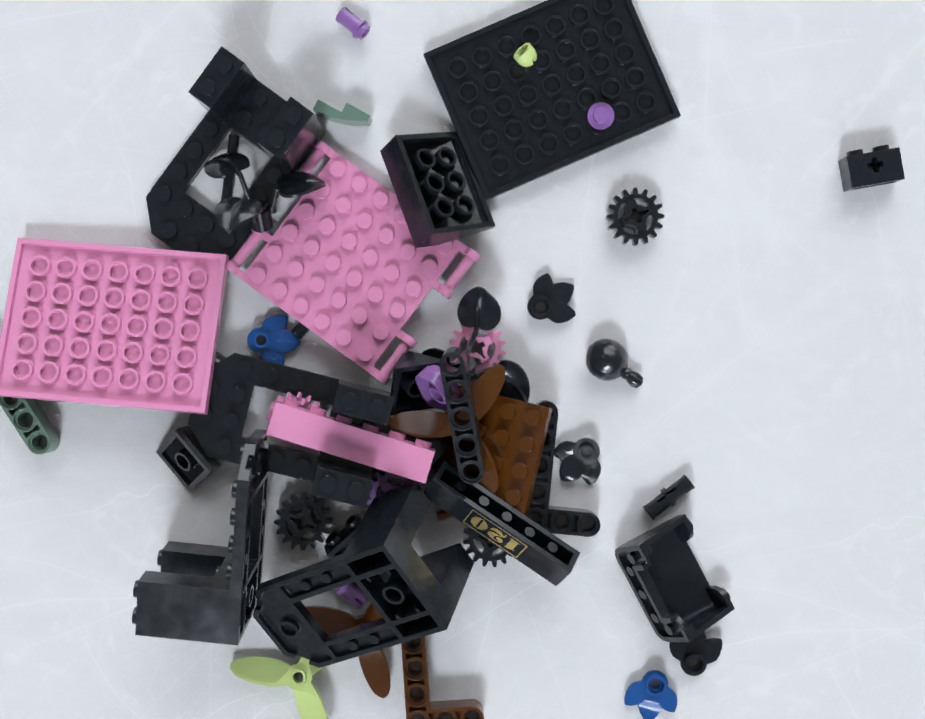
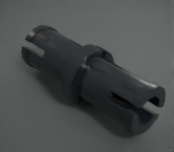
[643,475,695,520]

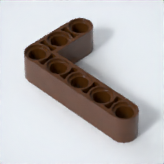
[401,636,484,719]

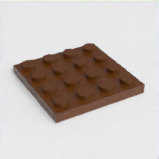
[428,385,553,514]

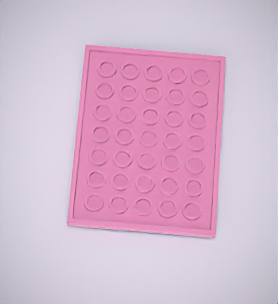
[0,238,229,415]

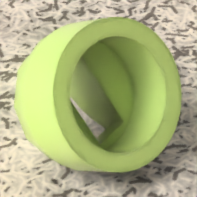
[513,43,537,67]

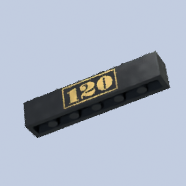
[423,461,580,586]

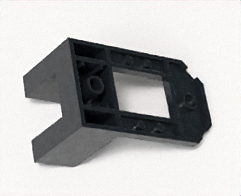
[146,46,326,261]
[188,353,394,508]
[132,429,270,645]
[253,482,474,668]

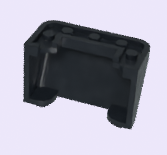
[615,514,735,642]

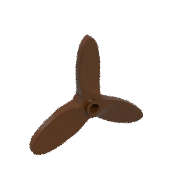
[389,365,505,493]
[305,603,390,698]

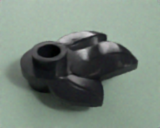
[527,273,576,323]
[554,438,601,485]
[669,632,722,676]

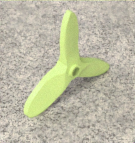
[230,656,328,719]

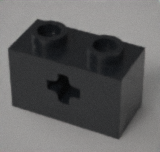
[838,145,905,192]

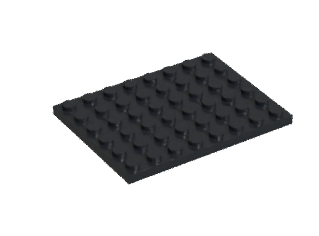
[423,0,681,201]

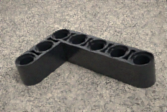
[524,400,600,537]

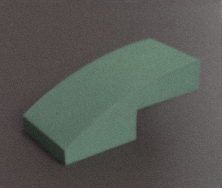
[313,100,372,126]

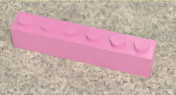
[266,398,436,483]

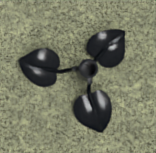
[204,152,326,234]
[421,286,530,402]

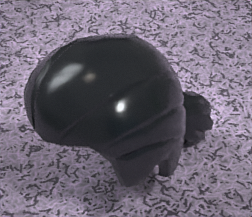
[586,339,643,388]

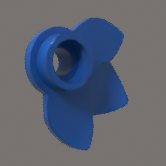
[247,314,301,365]
[624,670,677,719]

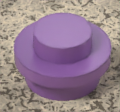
[587,102,614,130]

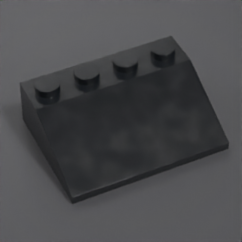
[380,131,495,248]

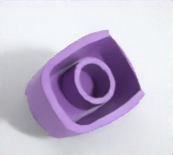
[415,365,460,413]

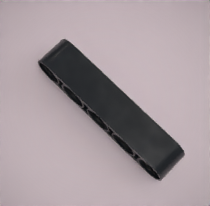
[439,347,486,484]

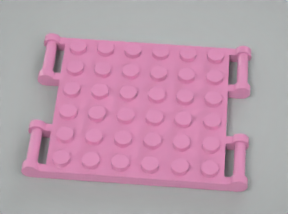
[226,140,481,385]

